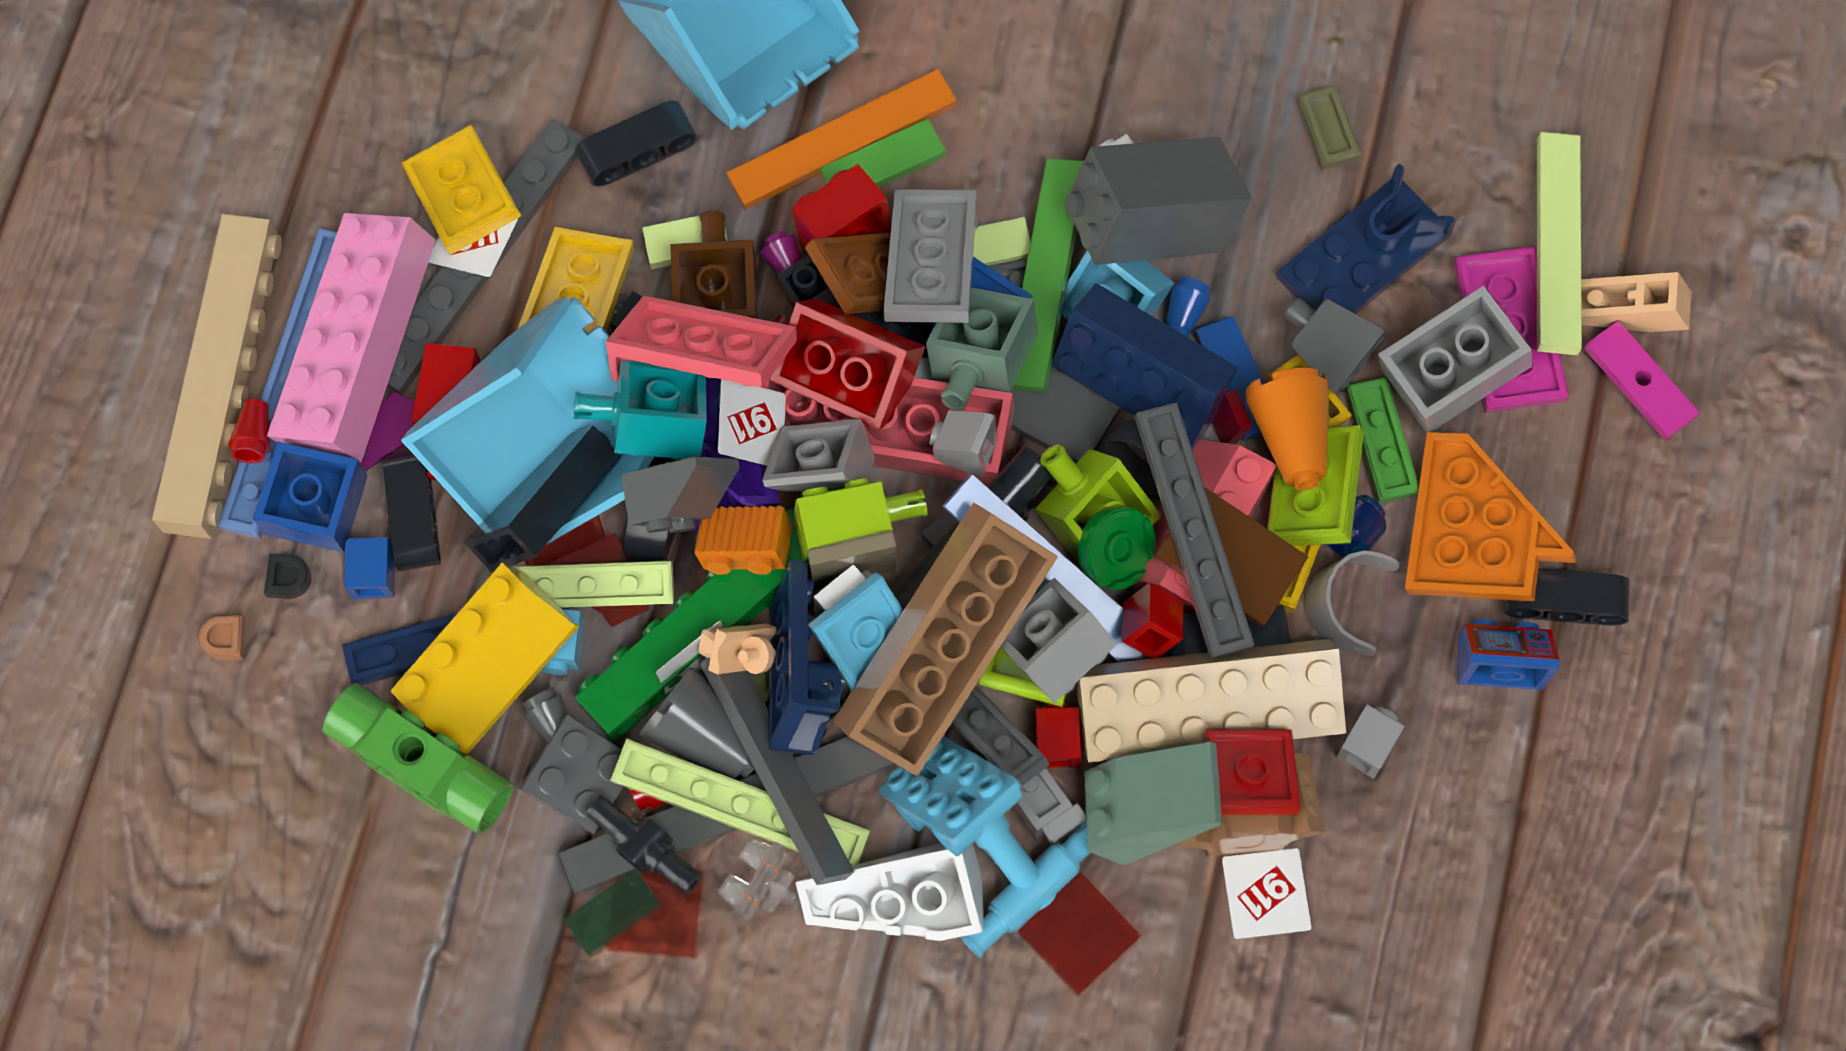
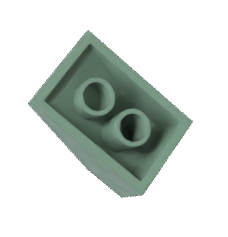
[1084,742,1222,866]

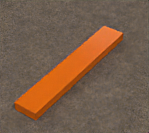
[726,69,957,210]

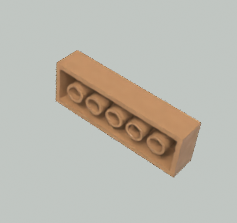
[833,502,1058,776]

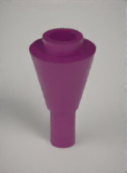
[759,231,801,274]

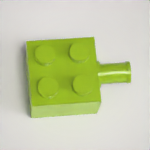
[1035,444,1162,565]
[793,478,928,564]

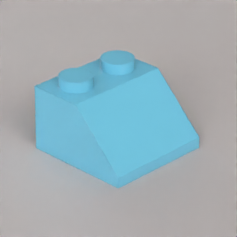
[1061,250,1175,320]

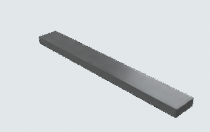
[559,736,896,896]

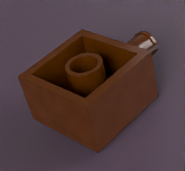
[670,210,758,319]

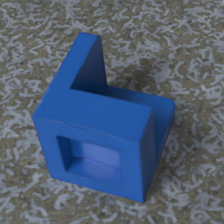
[344,537,395,599]

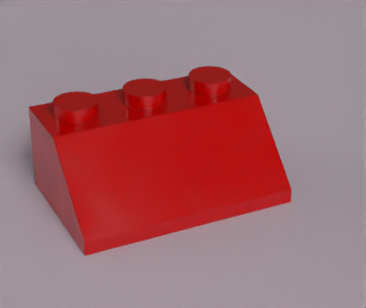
[770,298,925,430]

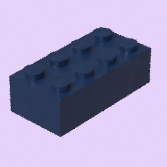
[1052,283,1238,449]

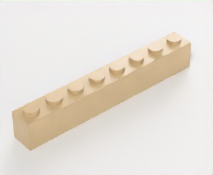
[152,214,282,539]

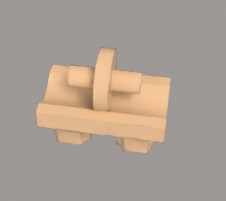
[698,623,776,674]

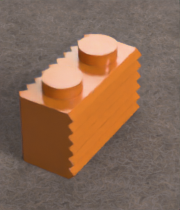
[694,505,793,575]

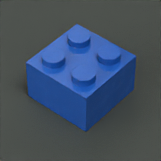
[253,442,368,553]

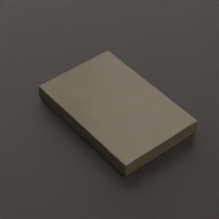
[808,531,896,589]

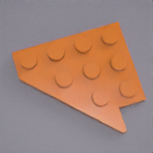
[1405,432,1576,601]

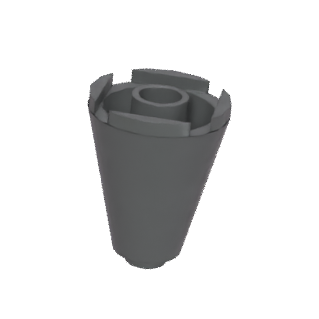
[639,667,754,780]

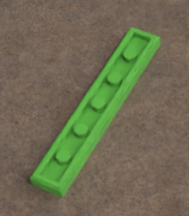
[1012,159,1084,393]

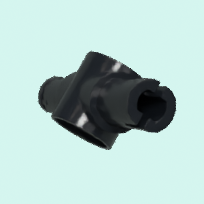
[586,795,703,895]

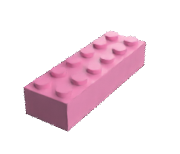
[267,213,436,463]

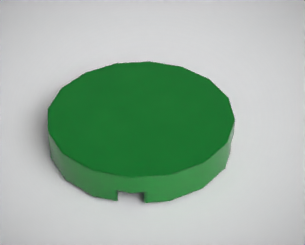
[1078,504,1156,590]

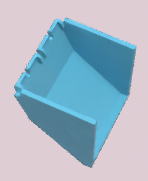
[617,0,859,130]
[401,296,654,543]

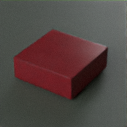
[1213,390,1253,444]

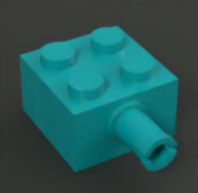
[573,360,707,460]

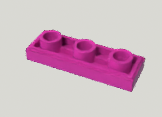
[1584,321,1700,441]

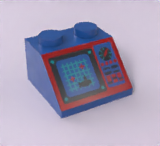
[1457,619,1560,690]

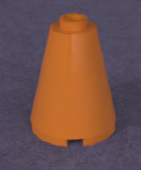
[1245,368,1329,490]

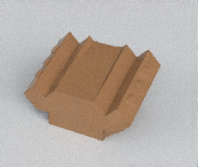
[1177,753,1325,857]

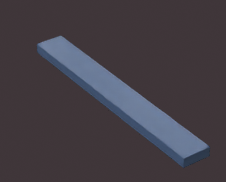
[219,228,337,539]

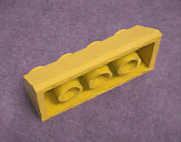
[390,562,579,755]

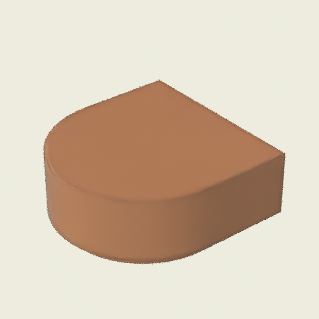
[199,615,245,660]

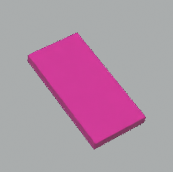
[1453,246,1569,413]

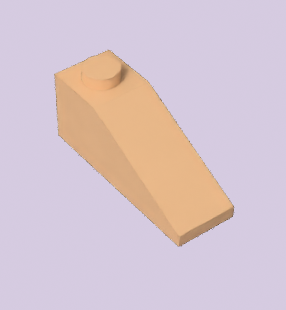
[1581,272,1692,332]

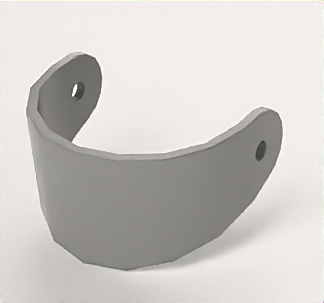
[1304,550,1399,656]

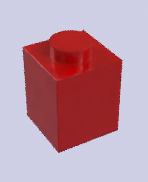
[1122,582,1184,659]
[1035,702,1081,769]

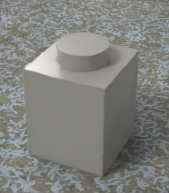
[1336,705,1405,779]

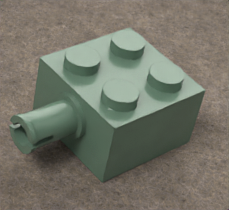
[926,287,1039,411]

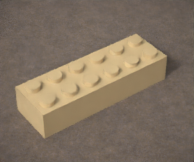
[1076,639,1346,762]

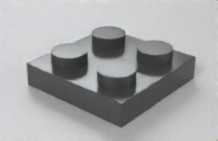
[519,715,624,834]

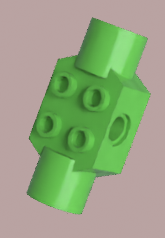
[323,683,514,835]

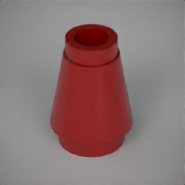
[228,399,270,464]

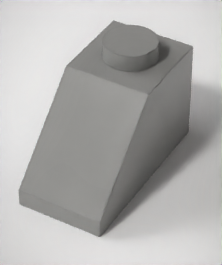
[929,410,998,478]

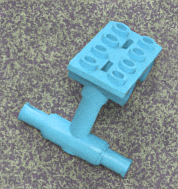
[878,736,1091,958]

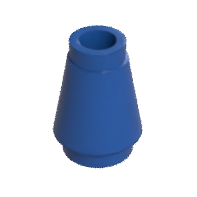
[1166,277,1211,337]

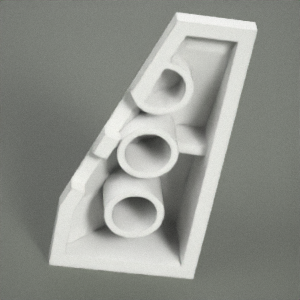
[795,843,984,941]

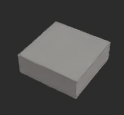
[1042,804,1086,846]

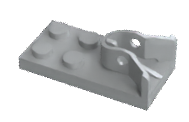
[884,189,978,323]

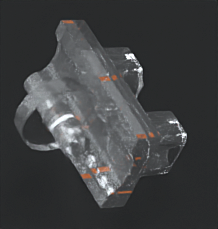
[718,838,797,923]

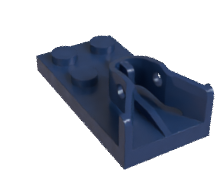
[1276,163,1456,313]
[769,559,842,755]

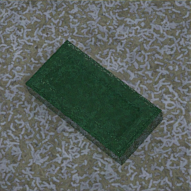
[564,869,661,957]

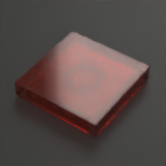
[607,870,705,959]
[1017,873,1141,998]

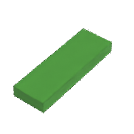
[820,119,946,187]
[1345,377,1419,504]

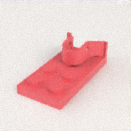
[606,296,797,388]

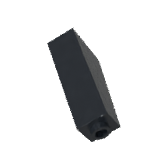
[464,425,620,572]

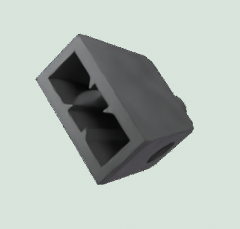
[1284,298,1390,395]

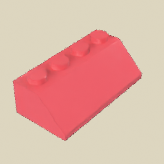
[1132,440,1277,614]

